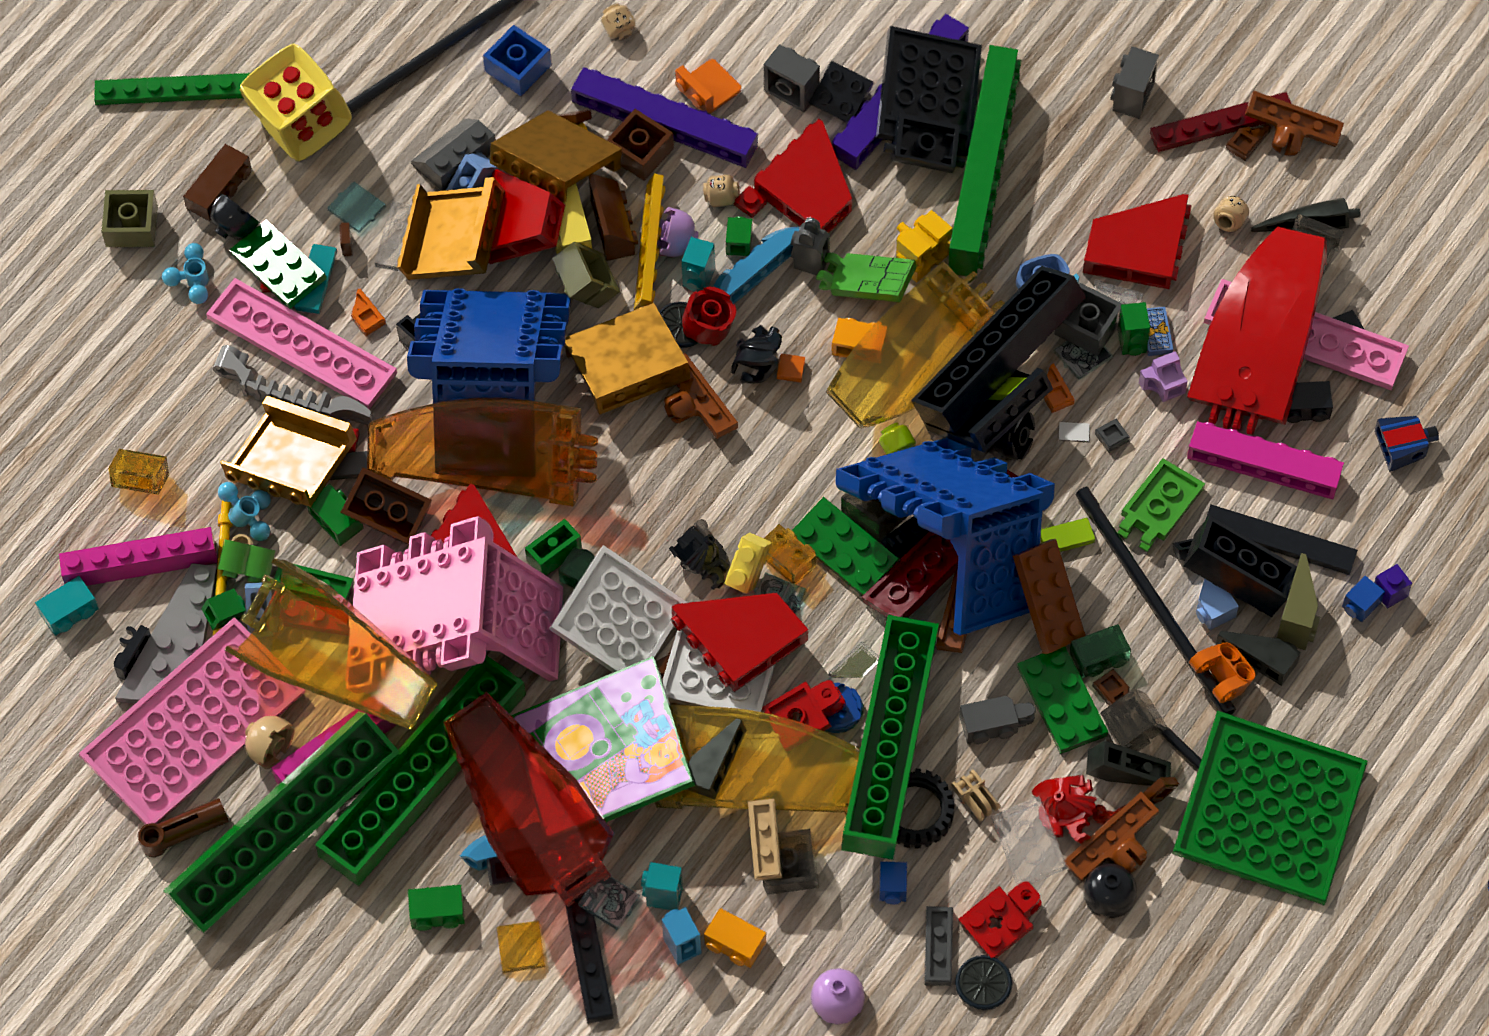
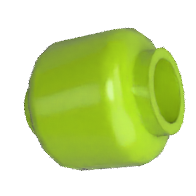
[879,422,916,455]

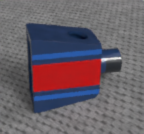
[1374,416,1439,472]

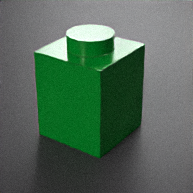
[725,216,753,256]
[201,588,246,631]

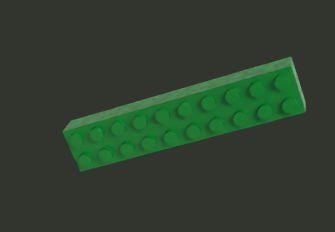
[948,45,1022,278]
[841,615,939,860]
[315,655,526,887]
[163,712,400,933]

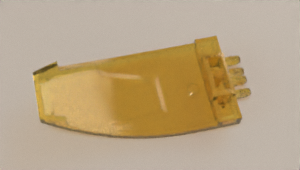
[826,261,1004,429]
[654,705,860,816]

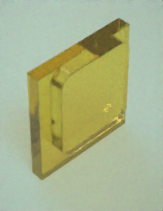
[497,921,545,973]

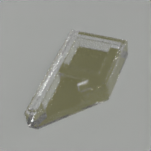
[829,641,879,678]

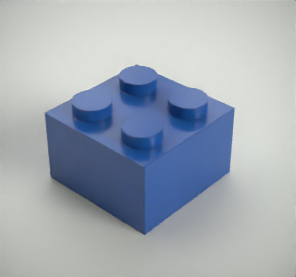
[483,25,552,96]

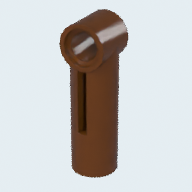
[138,798,229,857]

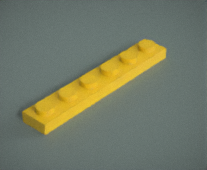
[634,173,665,310]

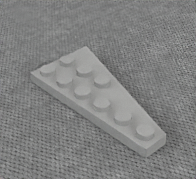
[115,564,217,704]

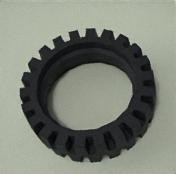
[897,768,955,849]

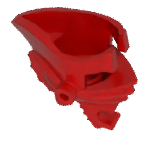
[1032,775,1097,844]

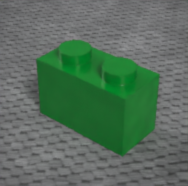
[1117,302,1150,356]
[307,483,364,546]
[525,518,582,576]
[408,885,465,931]

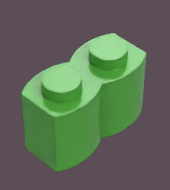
[218,539,276,583]

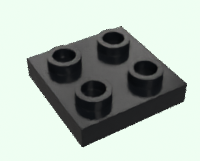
[809,60,874,123]

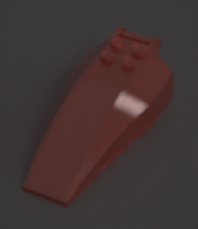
[444,692,614,907]

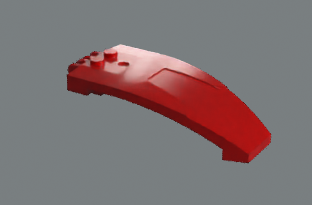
[1187,227,1327,435]

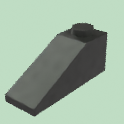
[1216,631,1301,686]
[687,718,747,799]
[1086,741,1171,786]

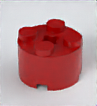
[682,287,736,346]

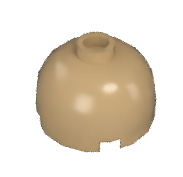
[245,716,295,769]

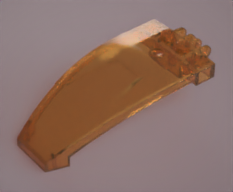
[367,398,598,507]

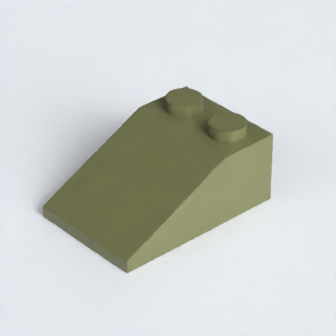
[1277,553,1320,650]

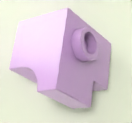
[1139,351,1188,402]

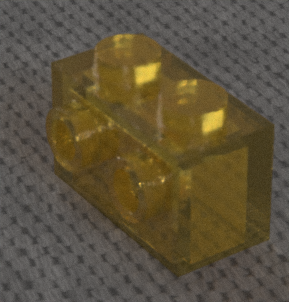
[108,449,169,495]
[764,524,816,586]

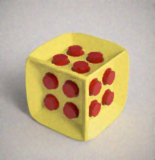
[240,43,352,162]

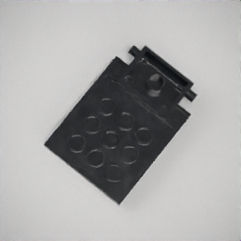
[876,26,982,173]

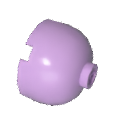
[657,207,698,257]
[811,968,865,1024]

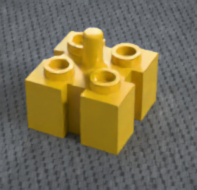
[896,210,953,283]

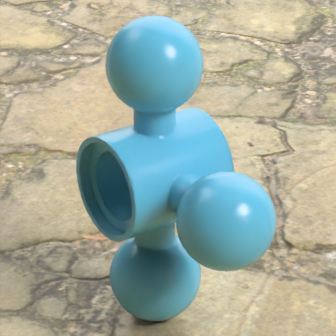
[162,243,209,304]
[218,482,271,541]

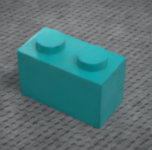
[681,237,715,292]
[35,576,99,636]
[641,862,683,910]

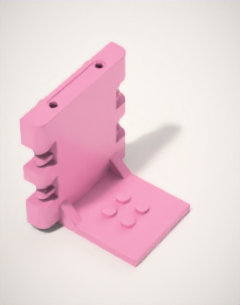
[346,516,563,697]

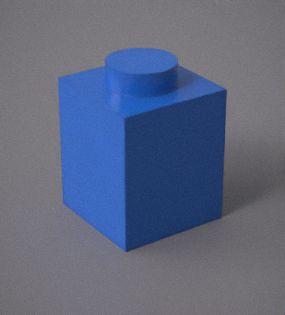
[1342,576,1385,622]
[880,861,907,905]

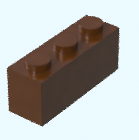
[183,144,252,222]

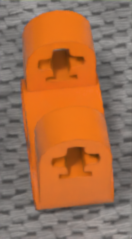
[1189,642,1255,704]

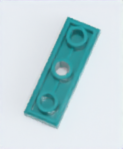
[295,244,337,314]

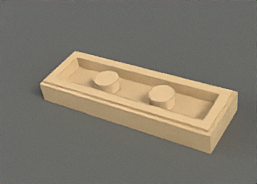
[748,799,782,881]

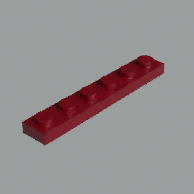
[1150,92,1292,152]

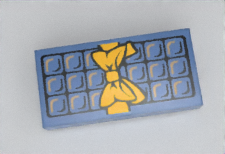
[1147,307,1173,356]

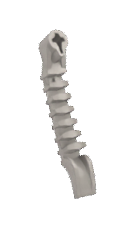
[213,345,374,428]

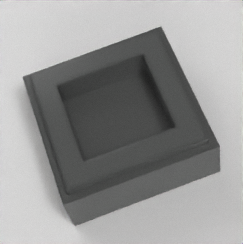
[1095,419,1130,453]

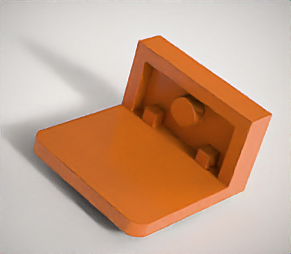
[675,59,741,114]

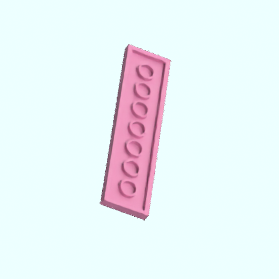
[206,278,397,410]
[1204,279,1409,390]

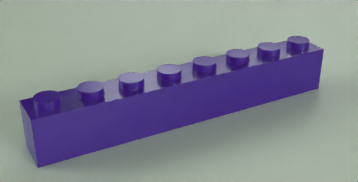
[832,14,969,170]
[571,67,758,168]

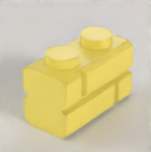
[724,533,772,594]

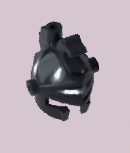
[731,325,782,384]
[669,519,730,590]

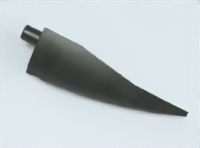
[1251,198,1361,232]

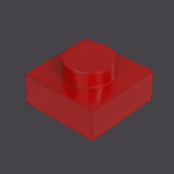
[734,185,768,218]

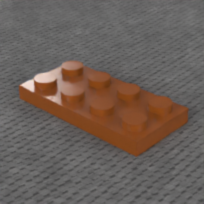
[1013,539,1086,654]

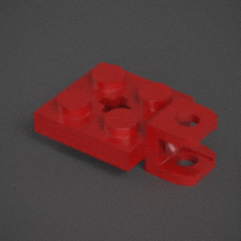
[762,680,846,753]
[958,881,1042,958]

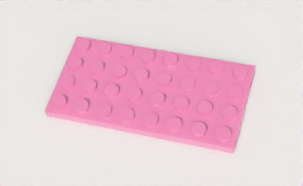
[79,617,305,824]

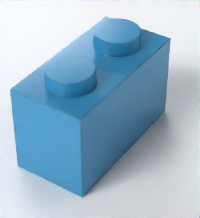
[662,907,701,965]

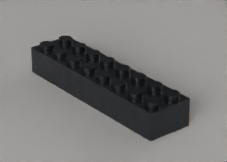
[911,266,1086,434]

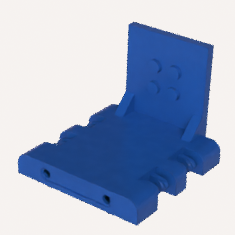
[407,288,571,476]
[836,438,1055,636]

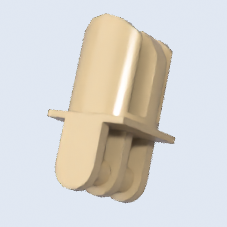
[951,770,1001,822]

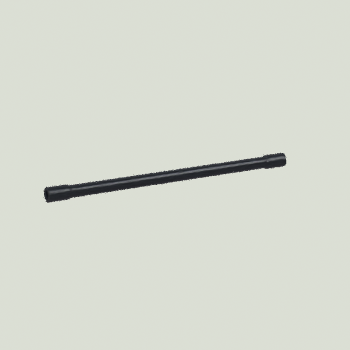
[346,0,523,114]
[1075,486,1236,715]

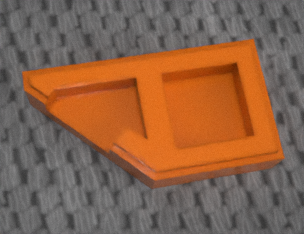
[351,288,386,336]
[1044,363,1075,413]

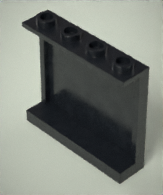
[920,368,1053,452]

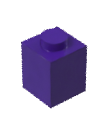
[1374,564,1412,609]

